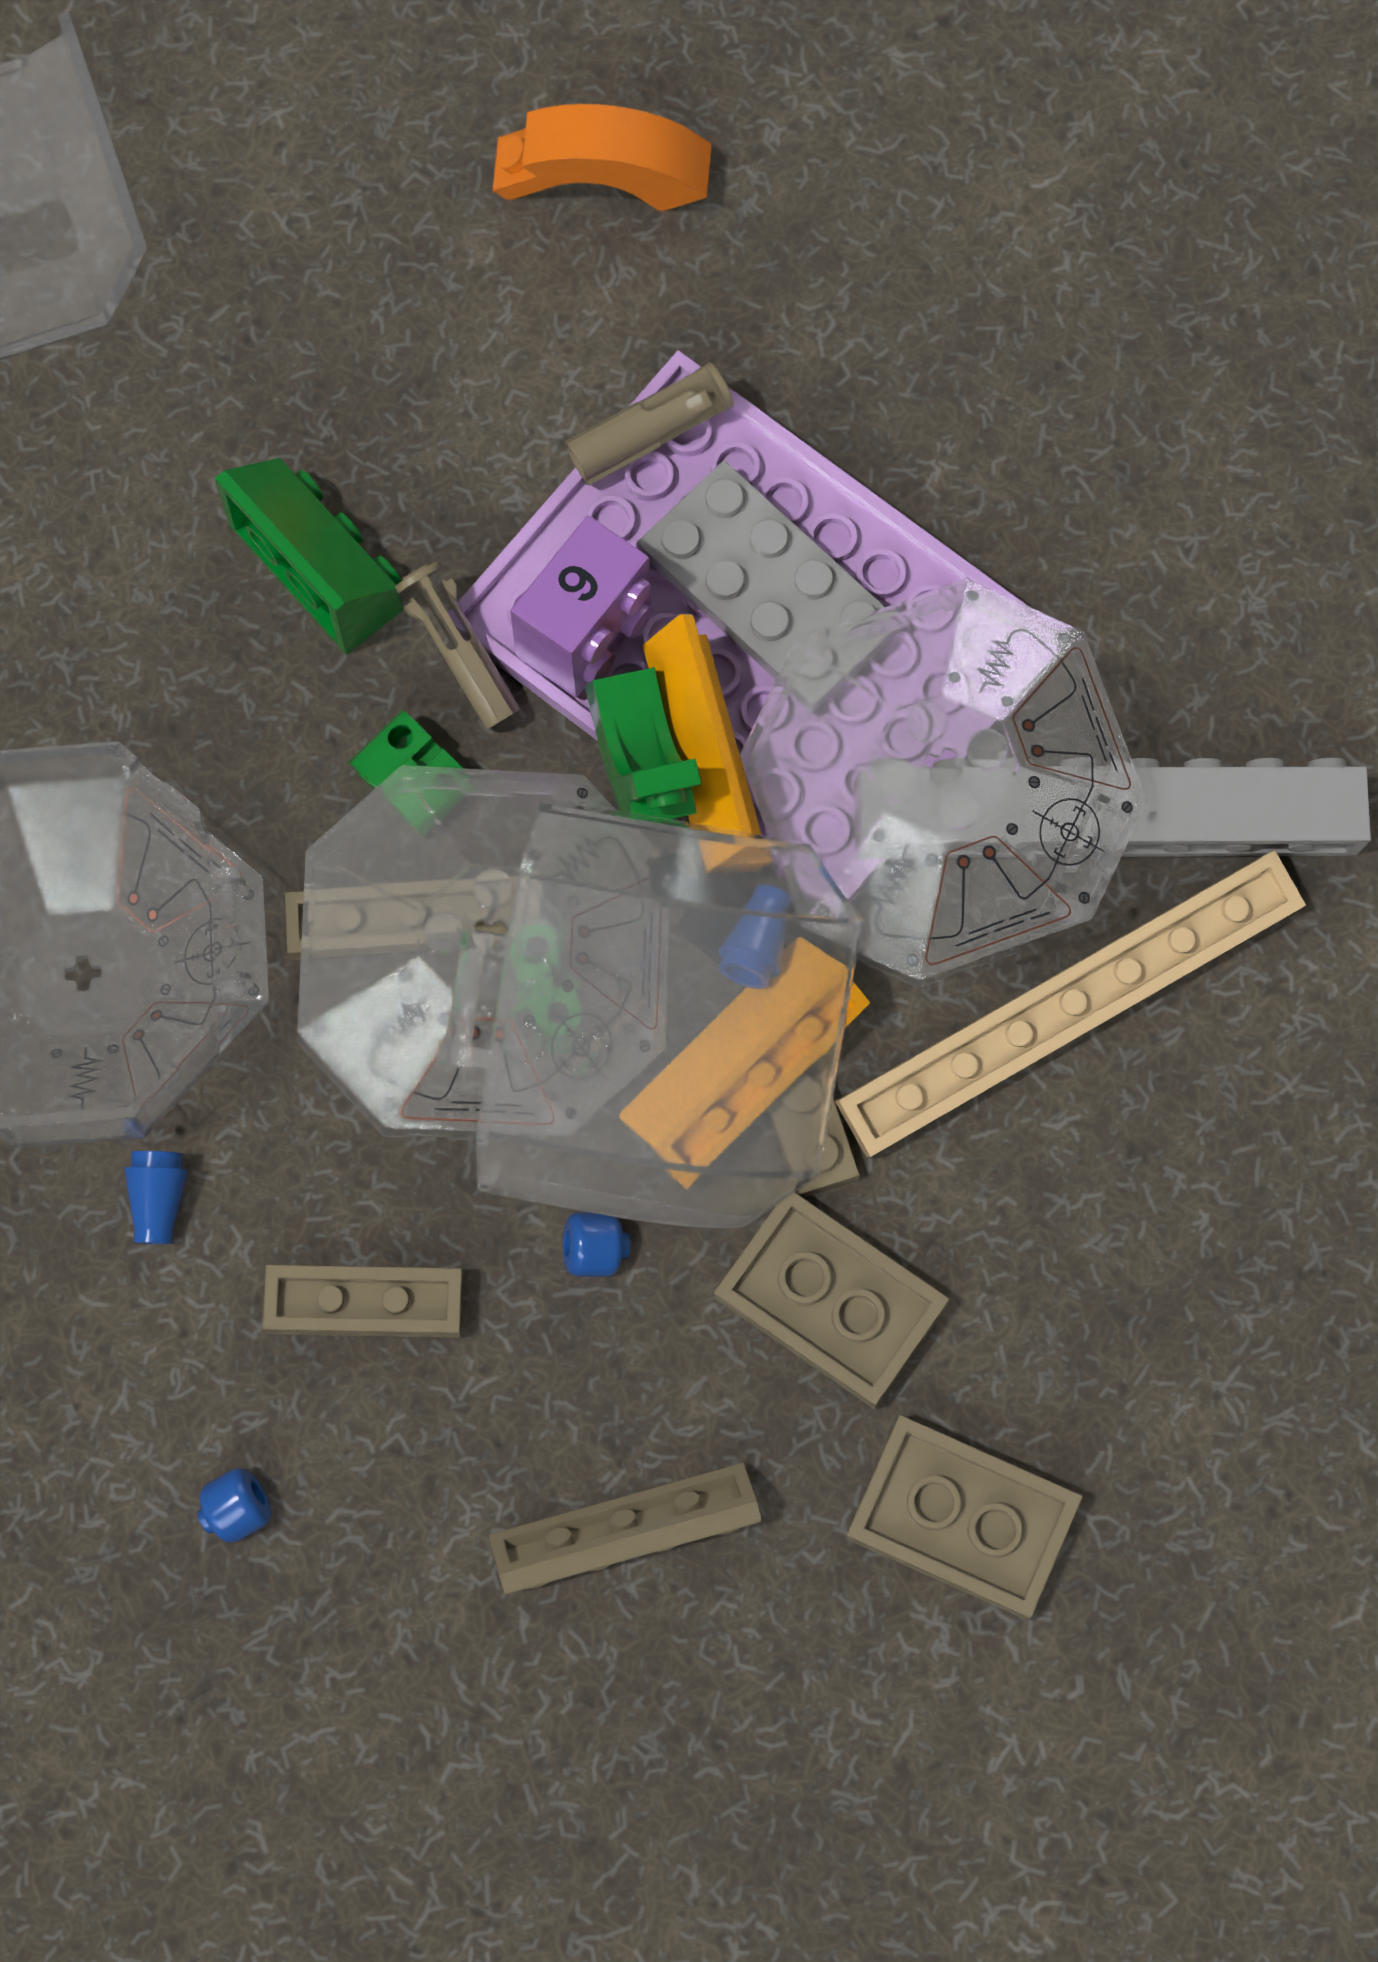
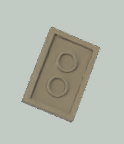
[714,1189,950,1409]
[846,1415,1083,1621]

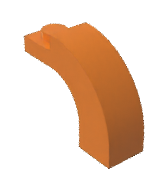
[492,104,712,211]

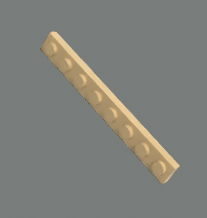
[835,850,1306,1157]

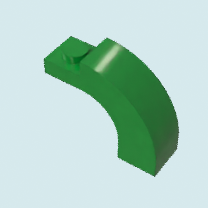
[585,667,701,827]

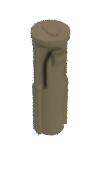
[564,362,734,486]
[395,561,521,730]

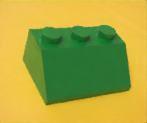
[215,458,403,655]

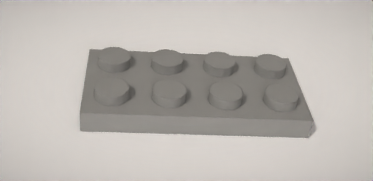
[636,460,903,715]

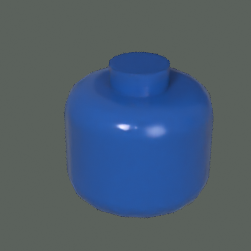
[562,1212,630,1277]
[197,1468,271,1543]

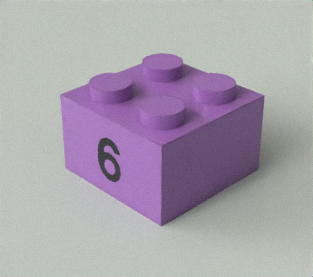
[510,515,653,698]

